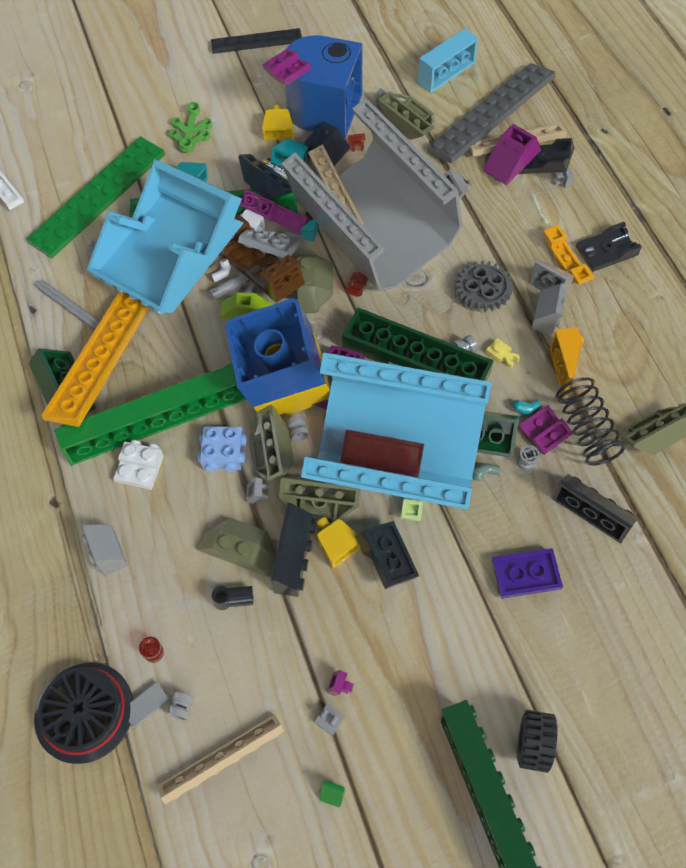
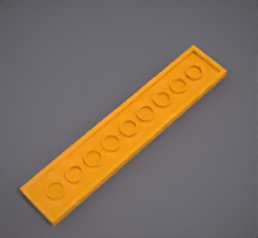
[42,291,150,427]

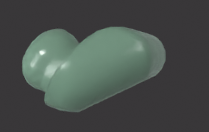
[473,464,500,481]

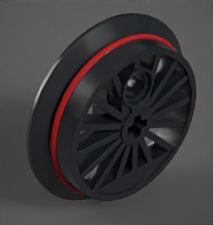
[34,663,133,764]

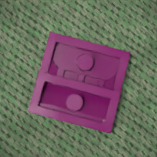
[262,48,311,86]
[518,405,572,455]

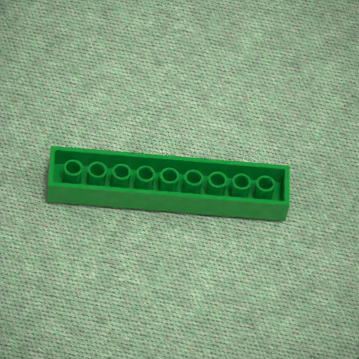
[54,364,247,466]

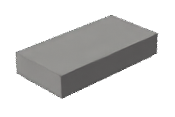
[129,682,170,728]

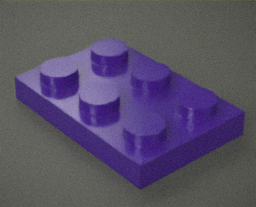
[492,548,563,599]

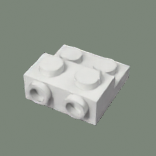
[113,440,164,490]

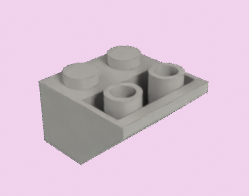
[531,283,567,334]
[82,524,128,576]

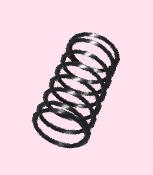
[555,377,626,466]

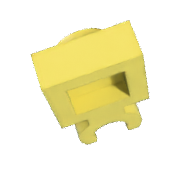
[485,338,520,369]

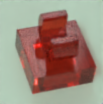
[347,133,366,152]

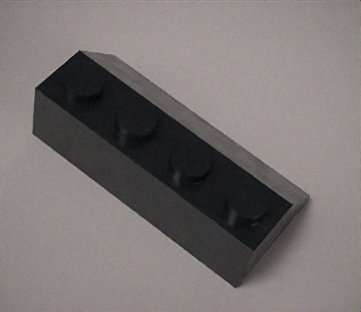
[552,474,638,544]
[271,503,316,597]

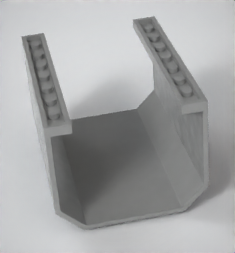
[281,98,462,291]

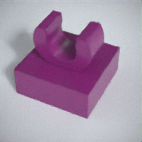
[326,670,354,696]

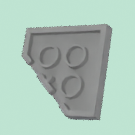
[238,230,305,259]

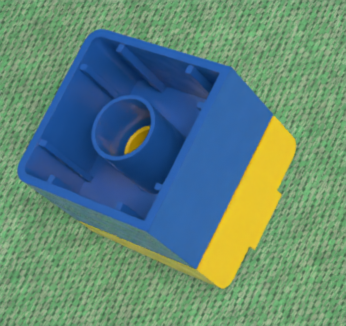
[225,298,331,415]

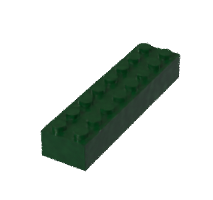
[342,307,494,381]
[439,700,541,868]

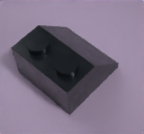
[304,121,350,166]

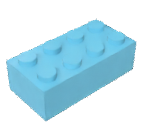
[418,29,478,93]

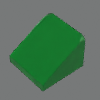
[319,781,345,807]

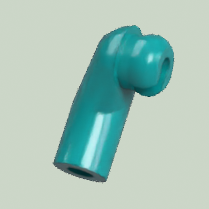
[512,399,541,415]

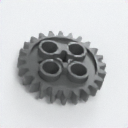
[455,260,513,312]

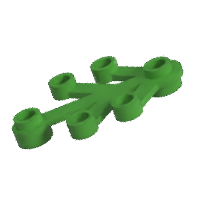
[169,102,213,153]

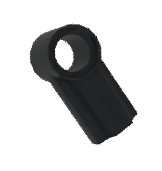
[211,586,254,610]

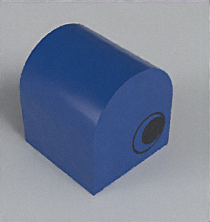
[284,35,363,139]

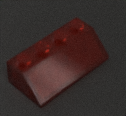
[340,429,424,478]

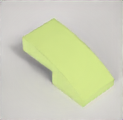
[401,497,423,521]

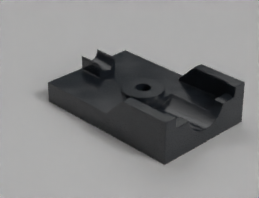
[518,138,575,174]
[576,222,642,272]
[355,521,419,589]

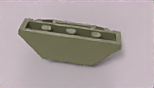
[378,91,434,140]
[297,254,333,313]
[622,403,686,455]
[249,405,294,482]
[279,477,360,522]
[197,518,276,578]

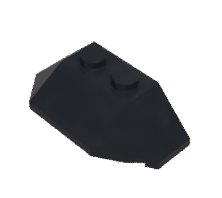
[238,154,293,200]

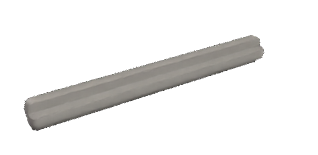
[37,280,100,330]

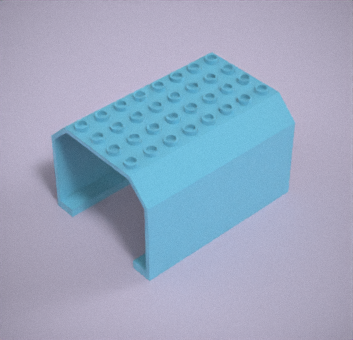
[301,353,492,509]

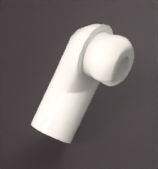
[211,259,231,282]

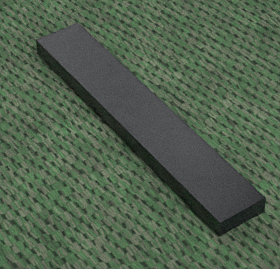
[211,28,302,54]

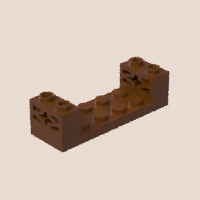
[219,215,305,303]

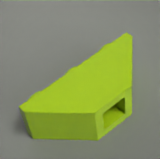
[220,293,273,319]

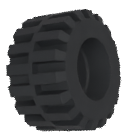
[517,710,558,773]

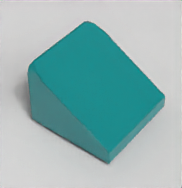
[301,219,319,242]

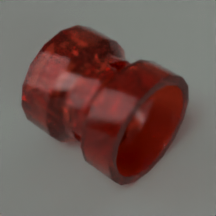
[346,272,368,297]
[139,636,164,663]

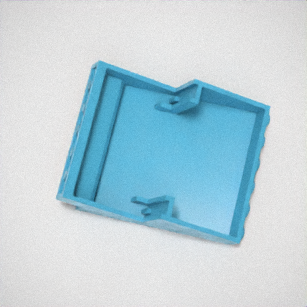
[87,159,243,314]

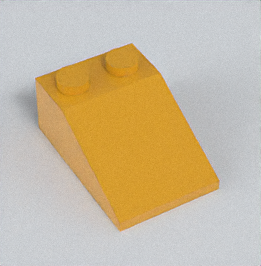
[549,327,584,397]

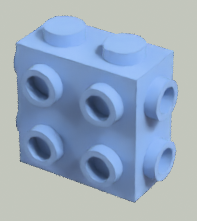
[197,427,247,472]

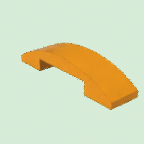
[543,225,594,285]

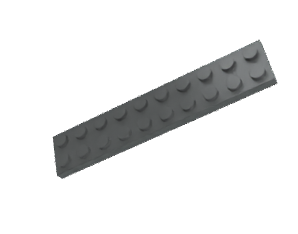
[427,63,556,163]

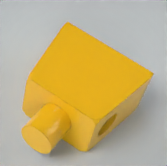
[262,104,294,141]
[316,517,361,569]

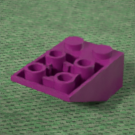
[483,124,541,186]

